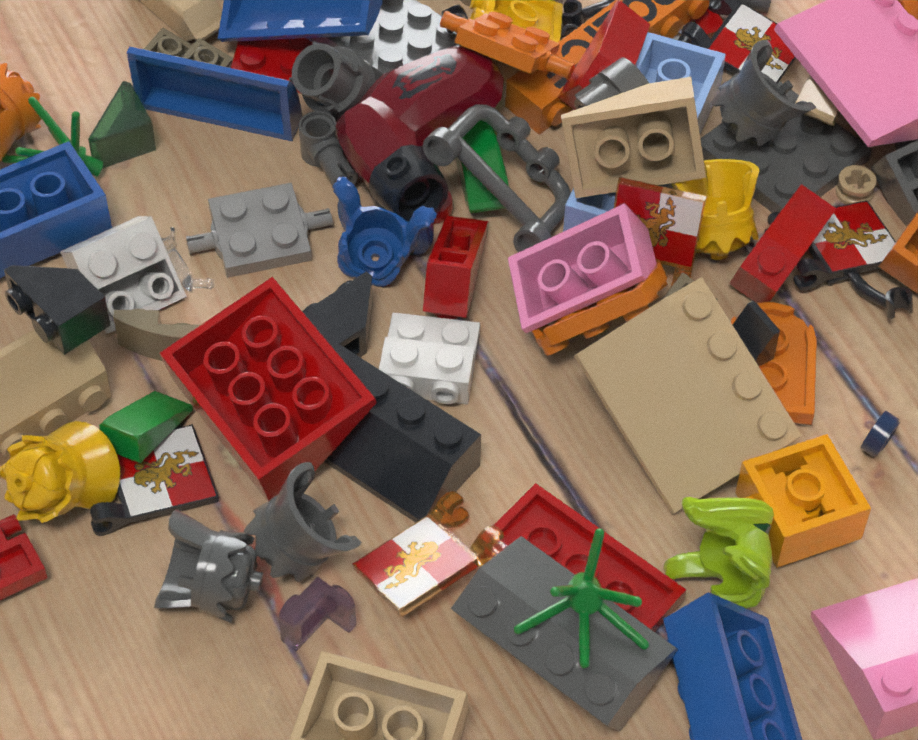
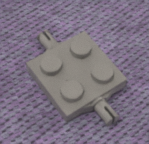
[186,182,333,278]

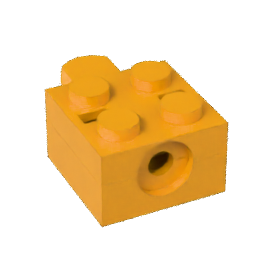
[735,434,871,568]

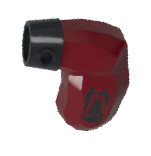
[335,46,504,222]

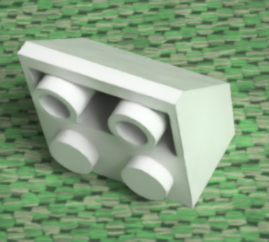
[60,216,187,333]

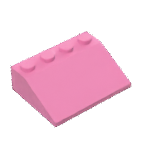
[774,0,918,147]
[811,578,918,740]

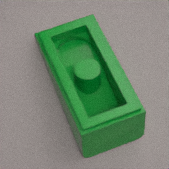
[99,391,193,463]

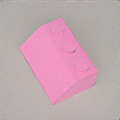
[508,203,657,333]

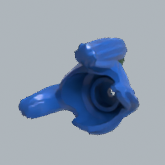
[332,177,437,287]

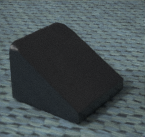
[732,300,780,366]

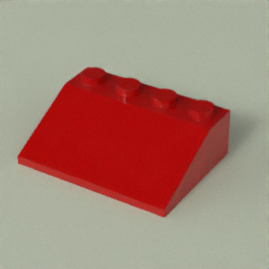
[159,276,377,501]

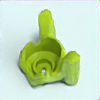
[663,497,774,608]

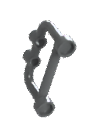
[423,104,571,253]

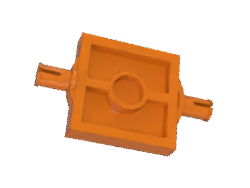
[440,11,575,80]

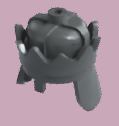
[711,40,816,146]
[244,462,362,582]
[154,509,264,623]

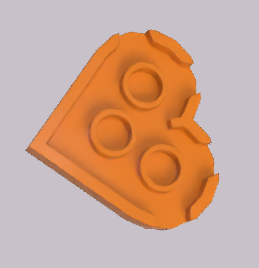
[531,261,668,356]
[731,302,817,425]

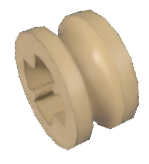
[836,165,876,204]

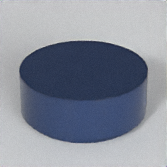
[860,410,901,457]

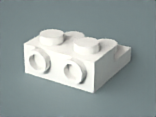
[379,312,480,405]

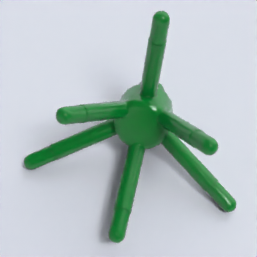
[2,97,103,177]
[514,528,649,669]

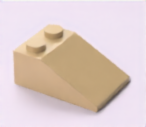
[561,77,706,198]

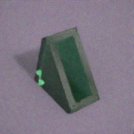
[88,81,156,169]

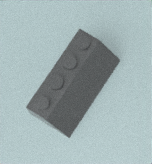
[451,536,678,731]

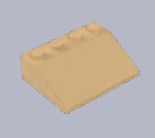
[574,277,802,515]

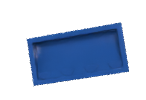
[218,0,383,42]
[126,46,302,141]

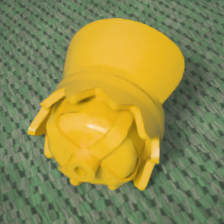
[671,159,759,260]
[0,421,120,523]

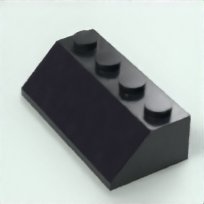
[324,342,481,523]

